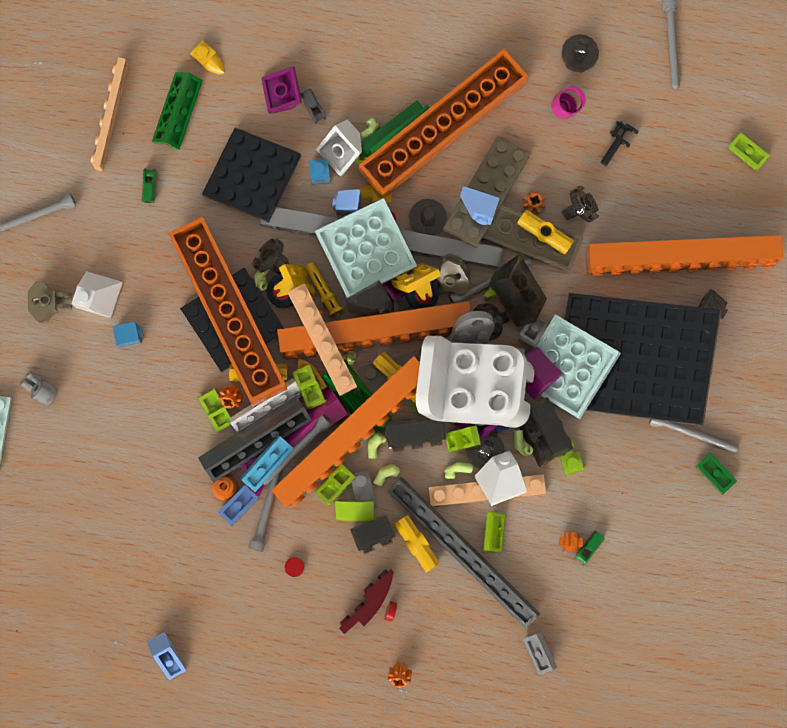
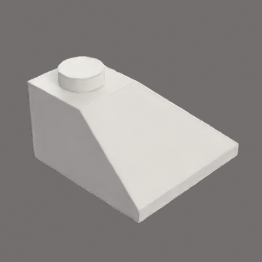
[316,119,362,177]
[71,271,123,318]
[475,450,527,506]

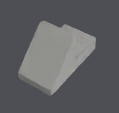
[518,313,550,348]

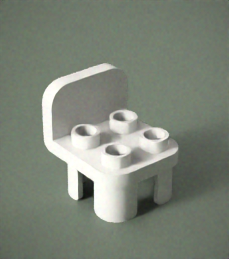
[416,335,534,428]

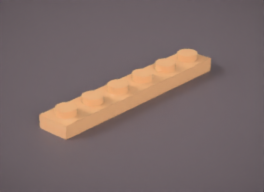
[91,57,128,171]
[287,283,357,396]
[428,474,546,507]

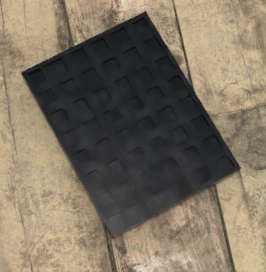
[550,293,721,426]

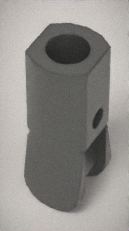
[300,89,326,124]

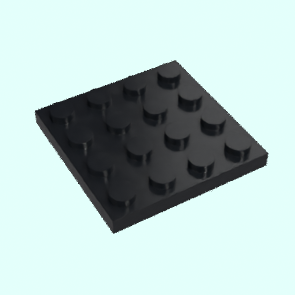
[202,128,301,223]
[180,268,284,372]

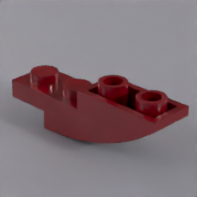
[339,569,394,634]

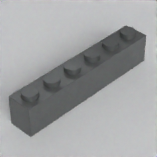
[198,396,312,483]

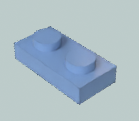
[218,485,259,526]

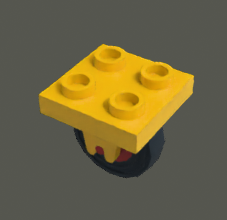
[391,263,441,309]
[266,264,316,308]

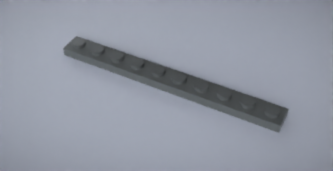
[387,477,540,628]

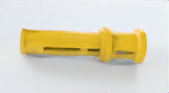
[304,262,345,318]

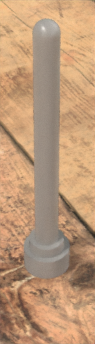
[662,0,679,89]
[0,193,76,232]
[449,257,533,304]
[264,414,333,485]
[649,419,739,452]
[248,472,281,552]

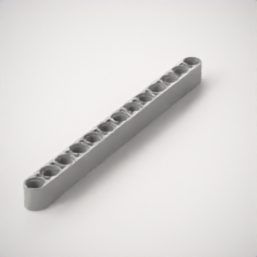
[260,207,504,269]

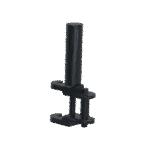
[600,121,639,166]

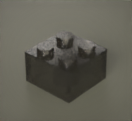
[350,515,395,555]

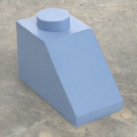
[460,186,499,225]
[332,189,361,215]
[147,632,186,680]

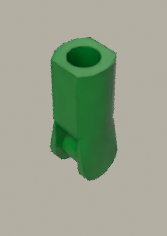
[142,168,157,203]
[574,531,605,566]

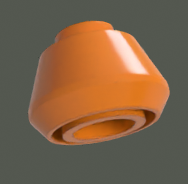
[212,474,238,500]

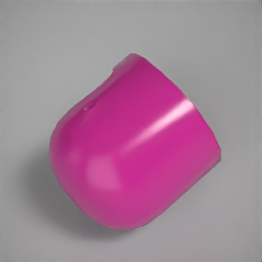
[551,86,586,119]

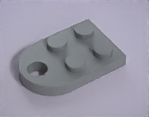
[448,311,495,344]

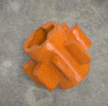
[523,191,546,214]
[218,385,244,409]
[559,532,583,552]
[388,663,412,688]

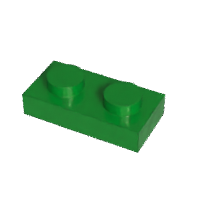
[695,453,737,495]

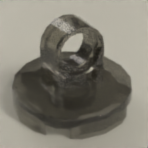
[561,34,599,73]
[561,186,599,222]
[409,199,447,236]
[252,238,289,274]
[474,302,510,341]
[466,432,505,469]

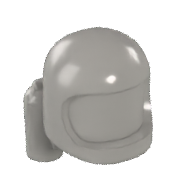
[20,371,57,405]

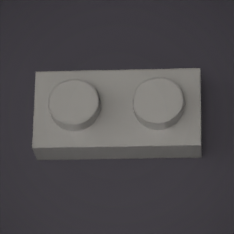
[351,470,377,508]
[523,632,557,675]

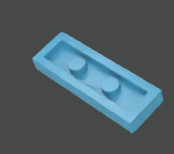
[240,435,294,492]

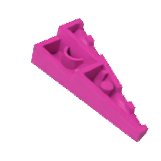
[284,386,348,448]

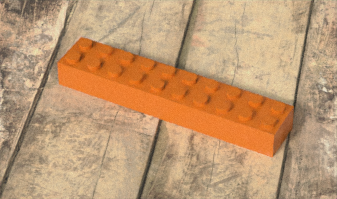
[359,49,529,199]
[168,216,288,406]
[586,235,784,277]
[277,301,471,360]
[271,356,420,507]

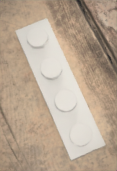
[228,378,303,433]

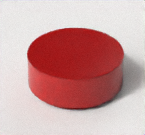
[285,558,304,577]
[384,601,397,622]

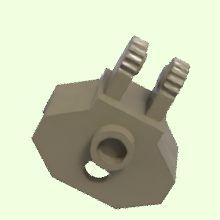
[434,253,471,295]
[28,282,72,323]

